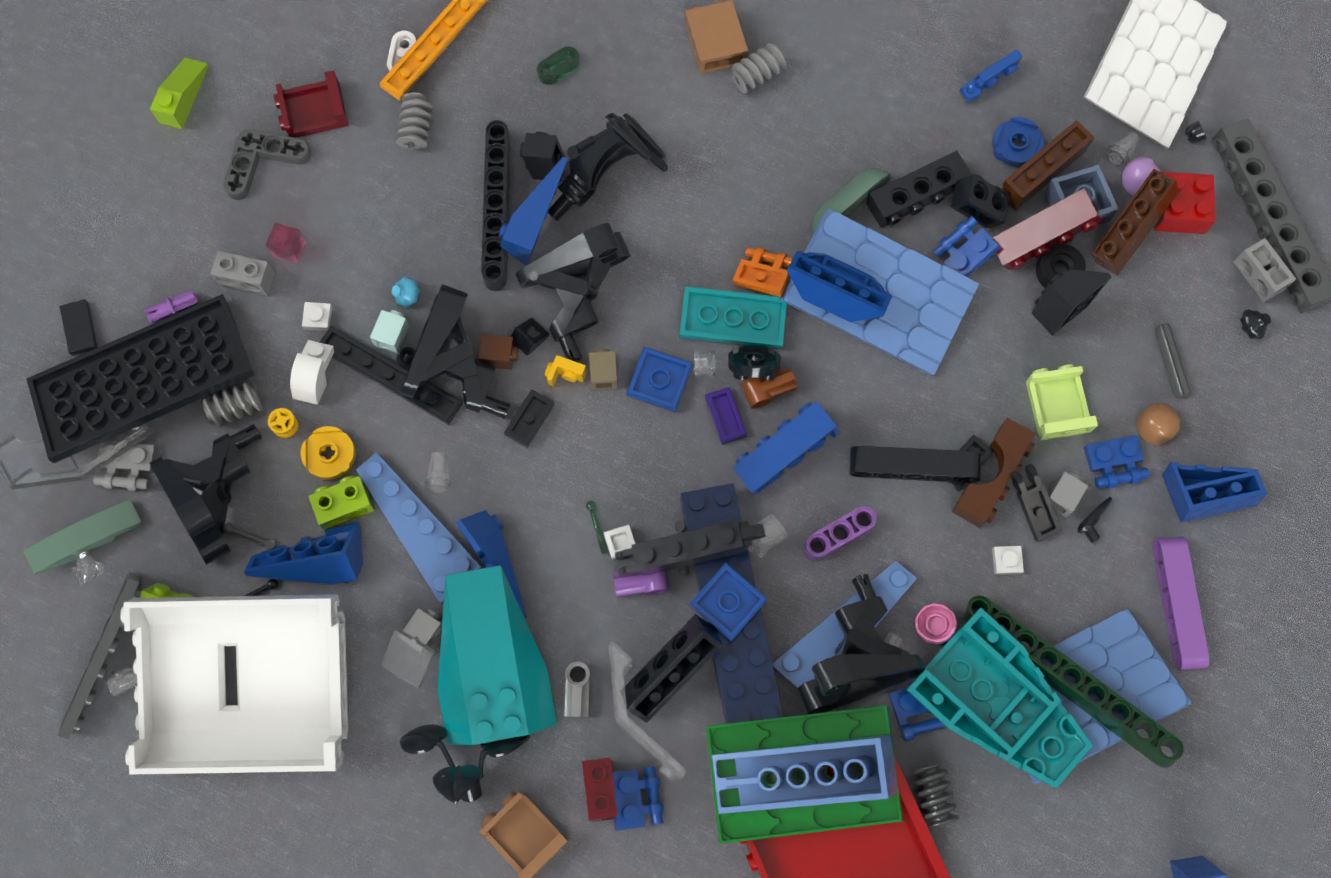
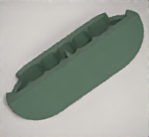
[812,168,891,234]

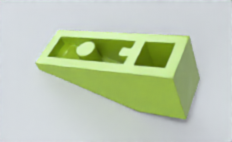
[150,57,209,130]

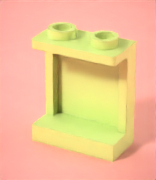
[1026,364,1098,441]

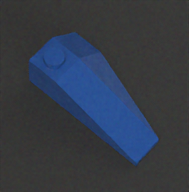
[498,157,568,265]
[244,522,363,584]

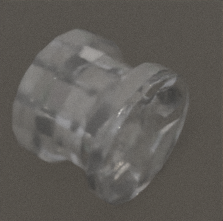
[694,350,716,377]

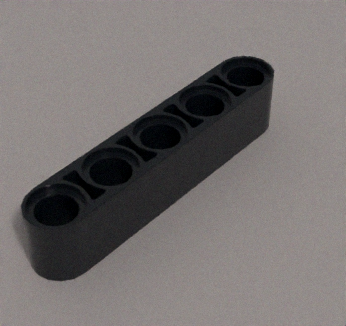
[850,446,981,483]

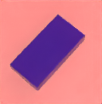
[705,387,747,445]

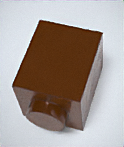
[478,334,519,370]

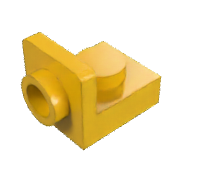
[545,355,587,387]

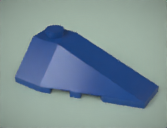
[456,510,527,618]

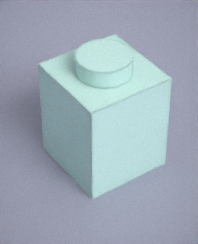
[370,310,410,354]

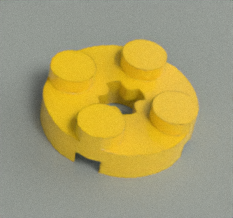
[300,426,356,480]

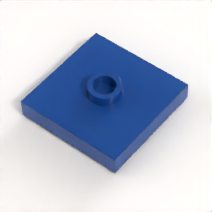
[626,347,693,413]
[689,562,768,642]

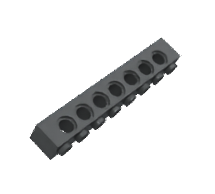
[1213,118,1331,314]

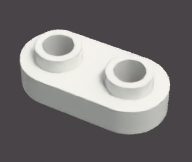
[387,31,416,71]

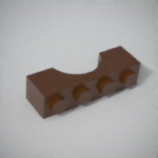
[952,418,1036,528]

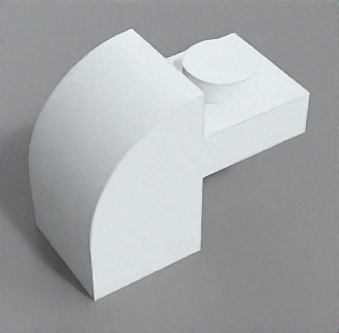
[290,340,334,405]

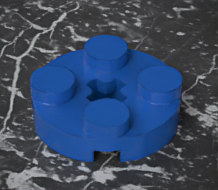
[992,117,1044,167]

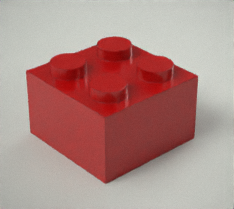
[1154,172,1216,234]

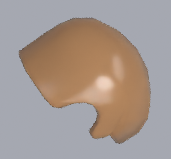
[1136,403,1180,445]

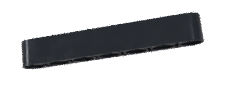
[481,120,511,291]

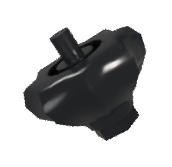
[1240,309,1271,339]

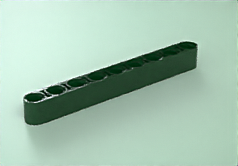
[965,595,1184,768]

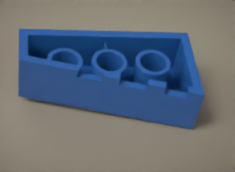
[733,401,841,495]

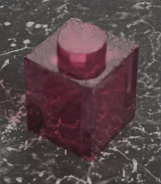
[265,222,306,264]

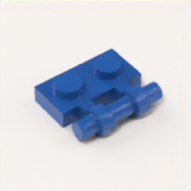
[933,216,1001,277]
[1083,435,1150,489]
[613,766,664,831]

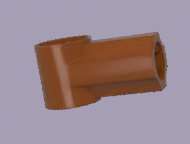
[741,367,797,409]

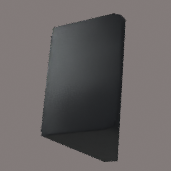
[511,317,550,356]

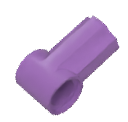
[613,571,669,598]

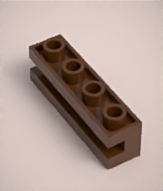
[1001,120,1094,211]
[1091,169,1180,276]

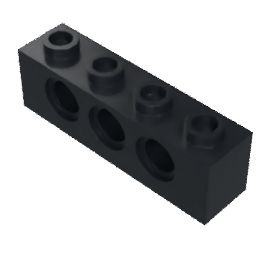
[866,151,972,228]
[620,614,723,723]

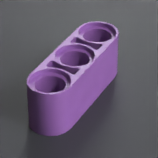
[804,506,876,562]

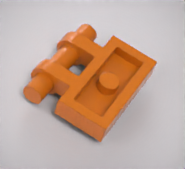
[732,247,793,297]

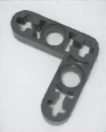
[224,129,311,200]

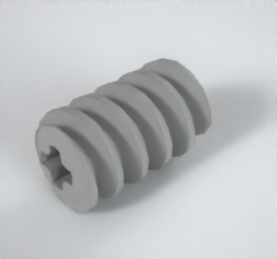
[732,43,786,94]
[395,92,433,149]
[202,381,264,426]

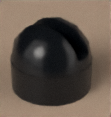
[1185,121,1207,143]
[396,347,416,369]

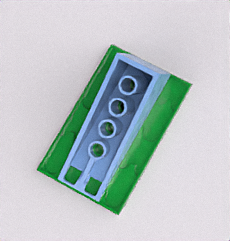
[706,705,903,844]

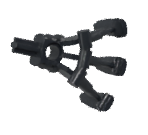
[548,113,668,221]

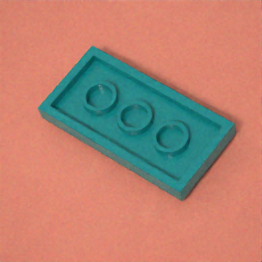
[679,286,787,349]

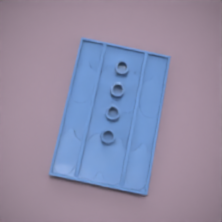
[780,209,979,375]
[1028,609,1193,785]

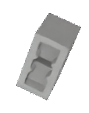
[1233,238,1296,303]
[210,251,275,297]

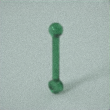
[586,501,607,554]

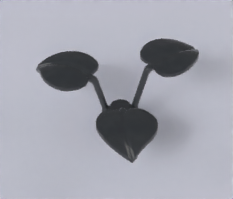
[400,724,530,804]

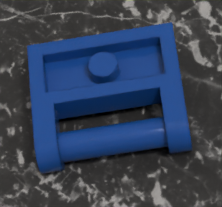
[888,688,945,742]

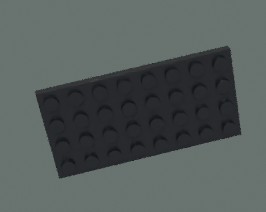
[26,294,255,464]

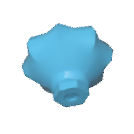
[391,276,421,309]

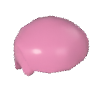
[915,603,957,645]

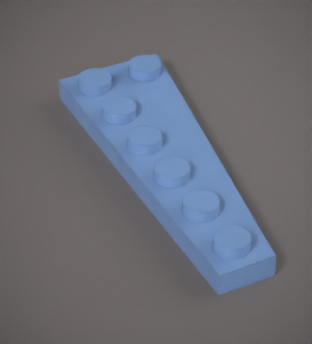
[356,452,481,604]
[773,561,917,690]

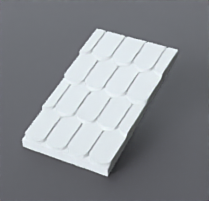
[1083,0,1227,148]

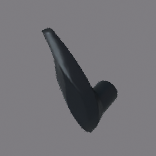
[1077,497,1112,543]

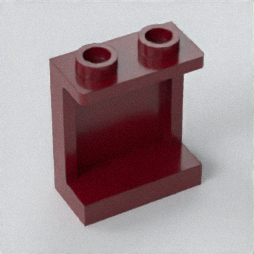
[273,71,349,138]
[582,758,618,822]

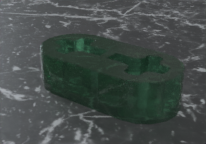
[537,46,580,85]

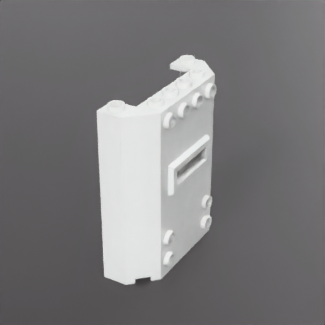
[121,594,348,774]

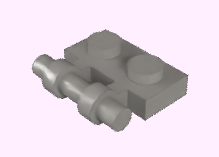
[93,441,157,491]

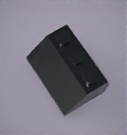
[1031,269,1112,336]

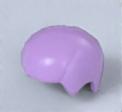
[1122,157,1161,196]

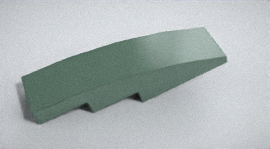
[23,500,141,576]

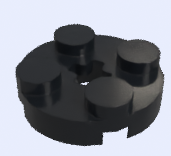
[728,345,781,380]

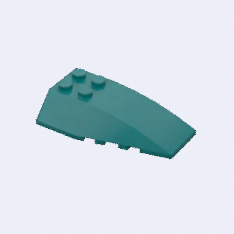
[437,565,557,745]
[907,608,1093,789]

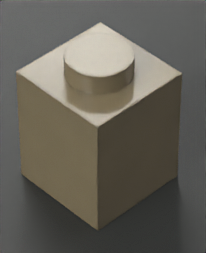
[589,348,618,390]

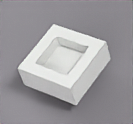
[302,302,333,331]
[603,525,635,560]
[992,546,1024,575]

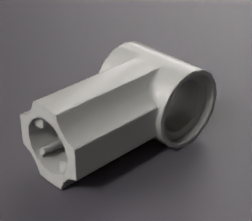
[564,661,591,717]

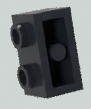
[520,132,565,182]

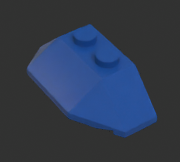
[787,251,892,322]

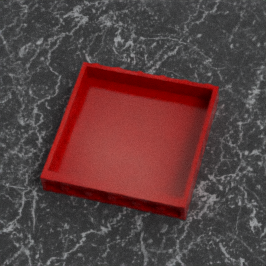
[740,758,950,878]

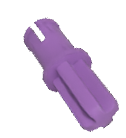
[144,290,198,324]

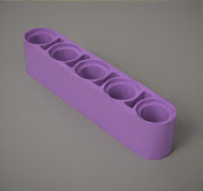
[1153,536,1209,671]

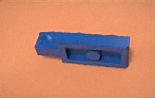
[959,50,1023,102]

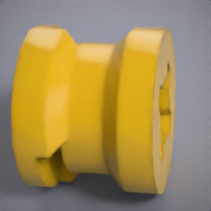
[268,408,299,439]

